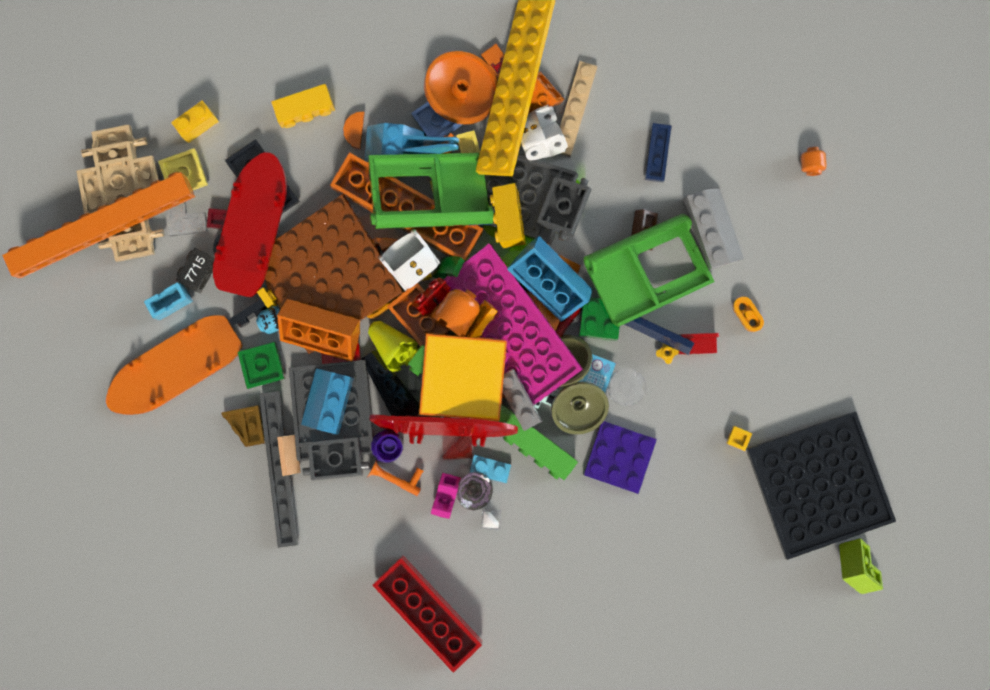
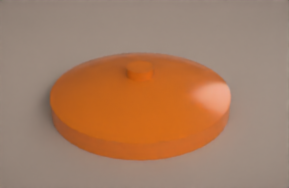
[424,51,498,124]

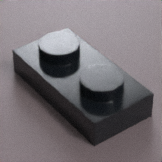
[229,299,267,328]

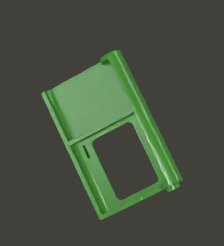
[368,153,494,229]
[583,213,715,327]

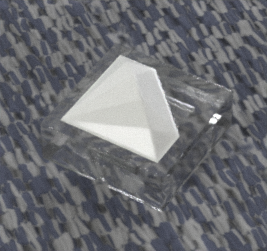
[481,509,502,530]

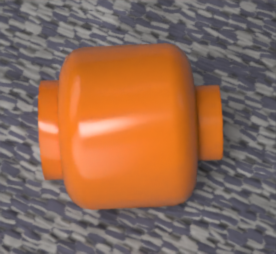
[801,147,827,176]

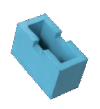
[144,282,193,320]

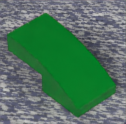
[432,256,465,279]

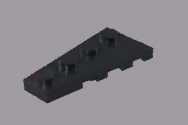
[361,350,419,416]

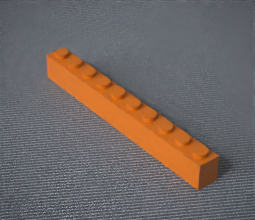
[2,172,196,278]

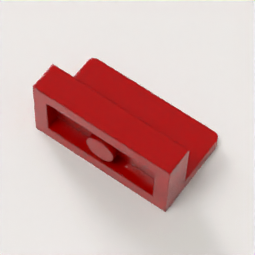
[678,333,719,355]

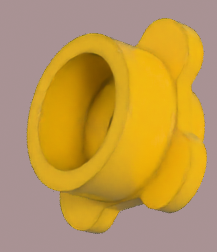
[656,343,679,364]

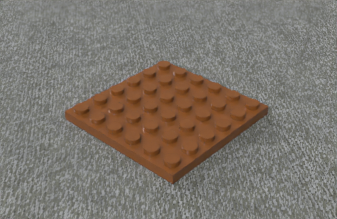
[264,195,404,354]

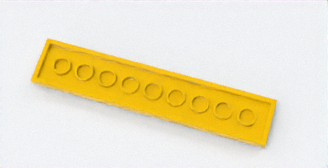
[476,0,555,177]

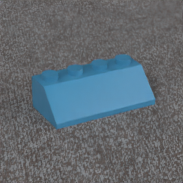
[507,236,593,321]

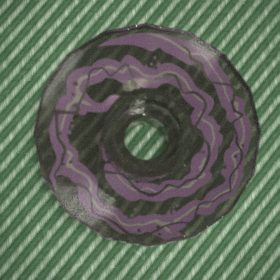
[457,472,493,511]

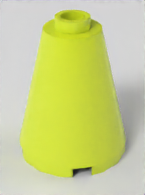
[368,321,418,372]

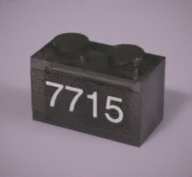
[176,247,215,294]

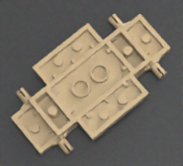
[76,124,165,262]

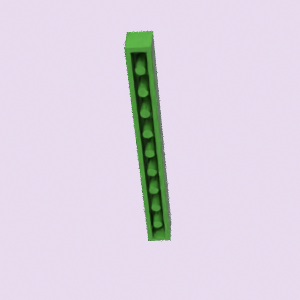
[408,344,578,480]

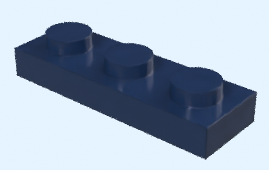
[645,123,672,183]

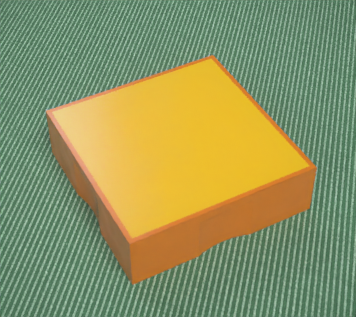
[419,333,507,421]

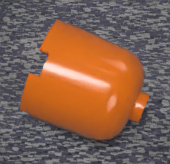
[430,289,480,337]

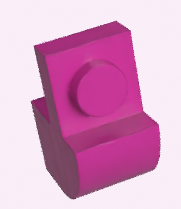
[431,473,461,519]

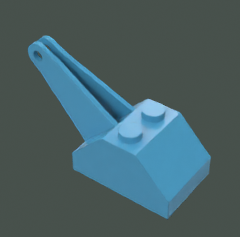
[364,123,459,162]

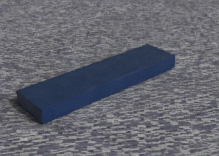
[624,317,694,355]

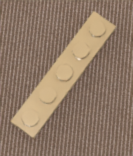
[560,61,598,157]

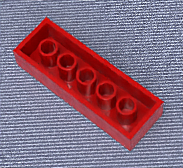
[372,555,483,673]

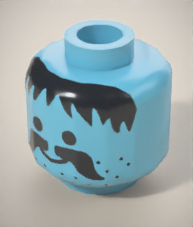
[256,306,280,334]

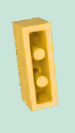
[271,84,335,128]
[490,183,526,248]

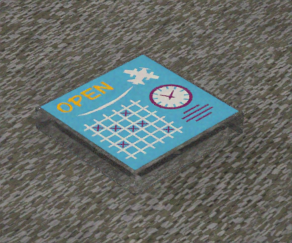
[579,353,617,394]

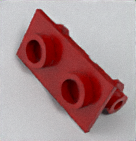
[411,278,451,316]

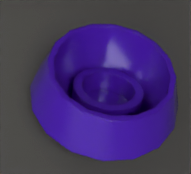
[371,430,404,463]

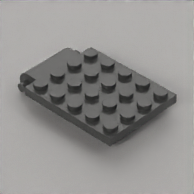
[485,155,592,245]
[289,360,373,481]

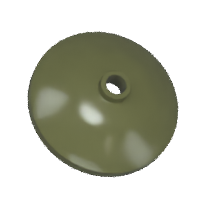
[560,335,593,387]
[551,382,609,435]

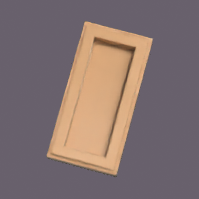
[277,435,301,476]

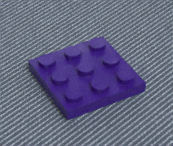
[583,421,657,494]

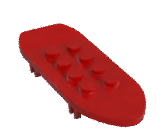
[213,152,287,297]
[369,415,518,447]

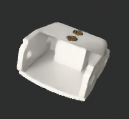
[521,105,568,161]
[378,229,440,291]

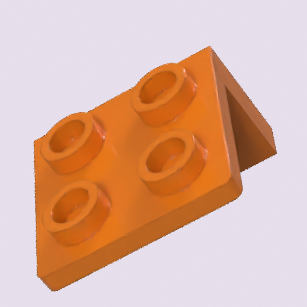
[528,71,565,114]

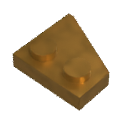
[221,405,265,447]

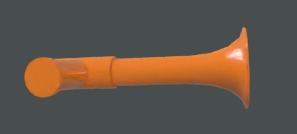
[367,459,424,496]

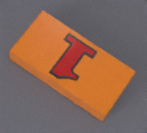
[481,44,504,79]

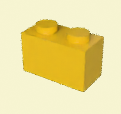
[171,100,219,143]

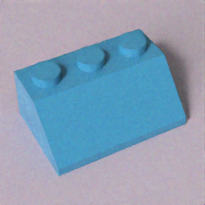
[301,368,354,434]

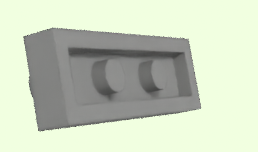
[502,369,542,431]

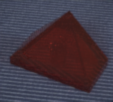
[442,436,472,460]

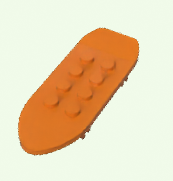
[106,315,243,415]

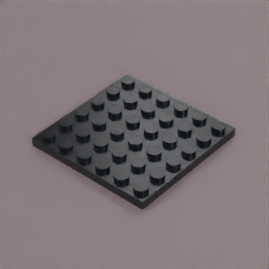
[746,411,896,560]

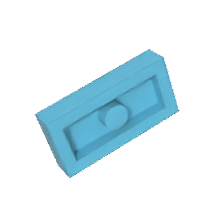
[469,455,511,483]

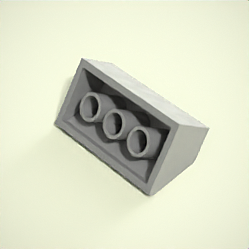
[683,188,744,271]

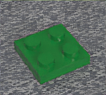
[237,342,286,389]

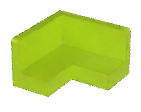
[839,538,883,594]

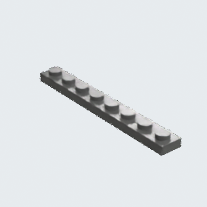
[260,391,298,548]

